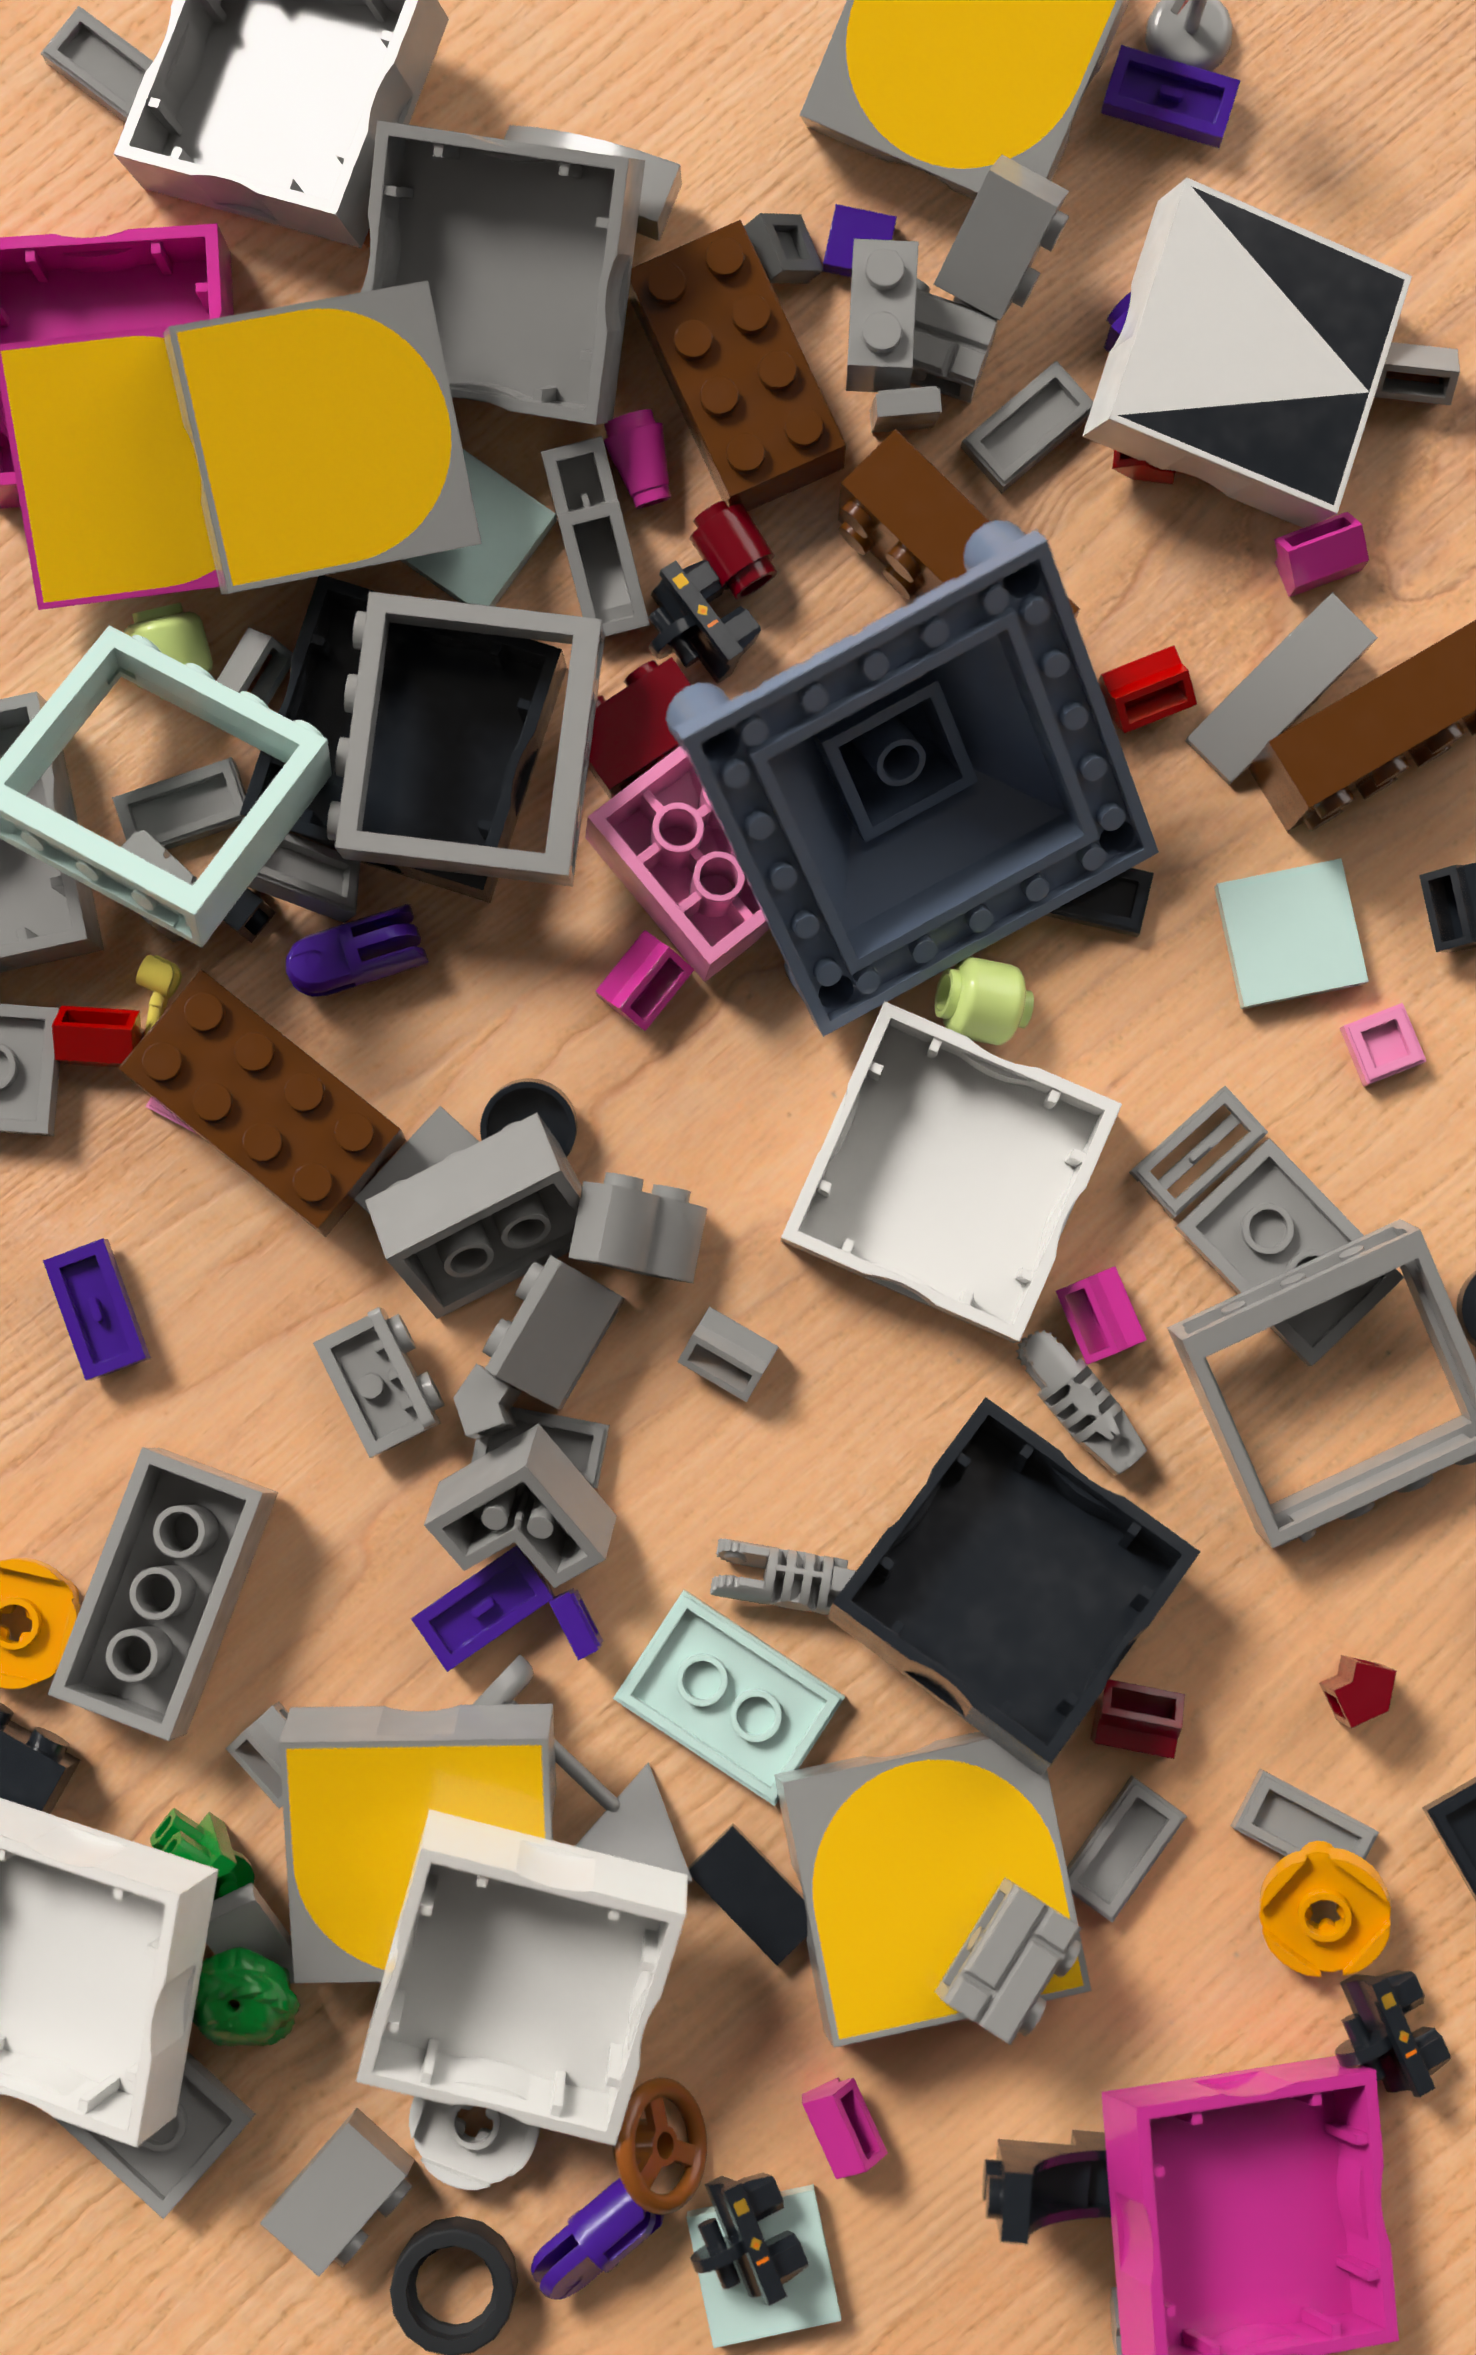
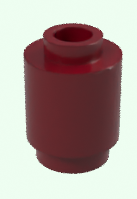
[690,501,778,600]

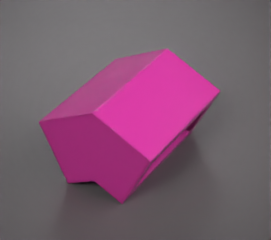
[1274,512,1369,598]
[595,930,695,1031]
[1056,1266,1147,1365]
[802,2078,888,2179]

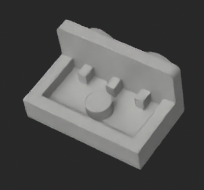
[313,1307,444,1458]

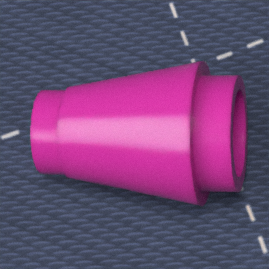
[603,409,672,509]

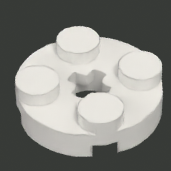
[409,2097,540,2190]

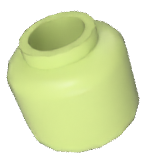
[123,603,213,700]
[935,956,1034,1045]

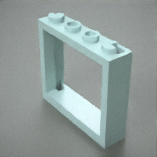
[0,625,332,948]

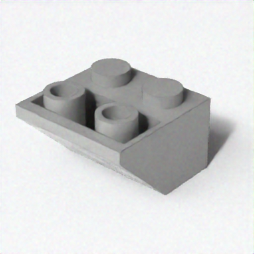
[482,1255,625,1409]

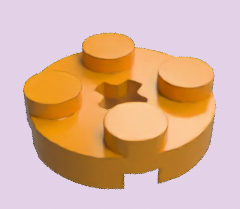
[0,1558,81,1689]
[1259,1841,1391,1977]

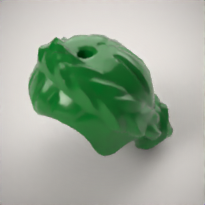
[192,1947,300,2046]

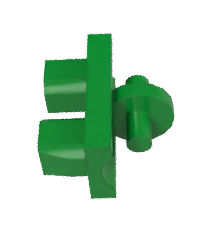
[150,1808,255,1901]

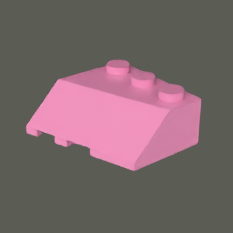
[585,746,769,982]

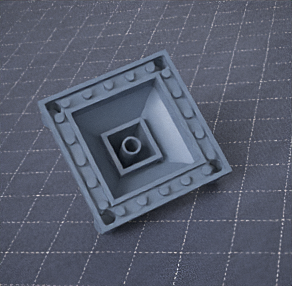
[666,520,1159,1037]

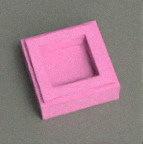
[1340,1003,1427,1087]

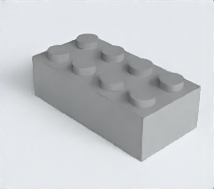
[48,1447,278,1741]

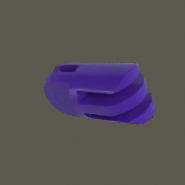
[286,904,429,997]
[531,2178,664,2300]

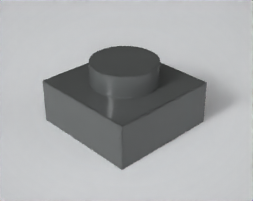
[744,213,824,283]

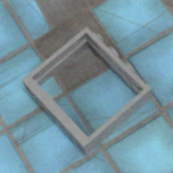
[327,592,605,887]
[1167,1219,1476,1548]

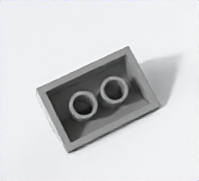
[365,1113,582,1319]

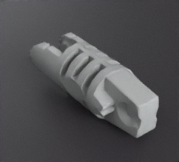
[1016,1330,1147,1475]
[710,1538,856,1615]

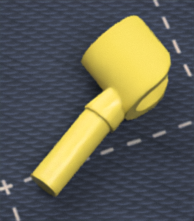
[136,955,182,1036]

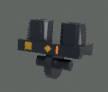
[648,560,761,684]
[1335,1970,1451,2097]
[690,2173,809,2306]

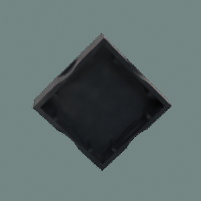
[240,575,567,903]
[827,1397,1201,1775]

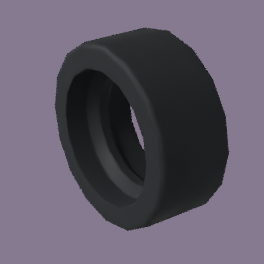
[390,2216,518,2355]

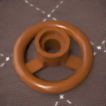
[612,2077,707,2215]

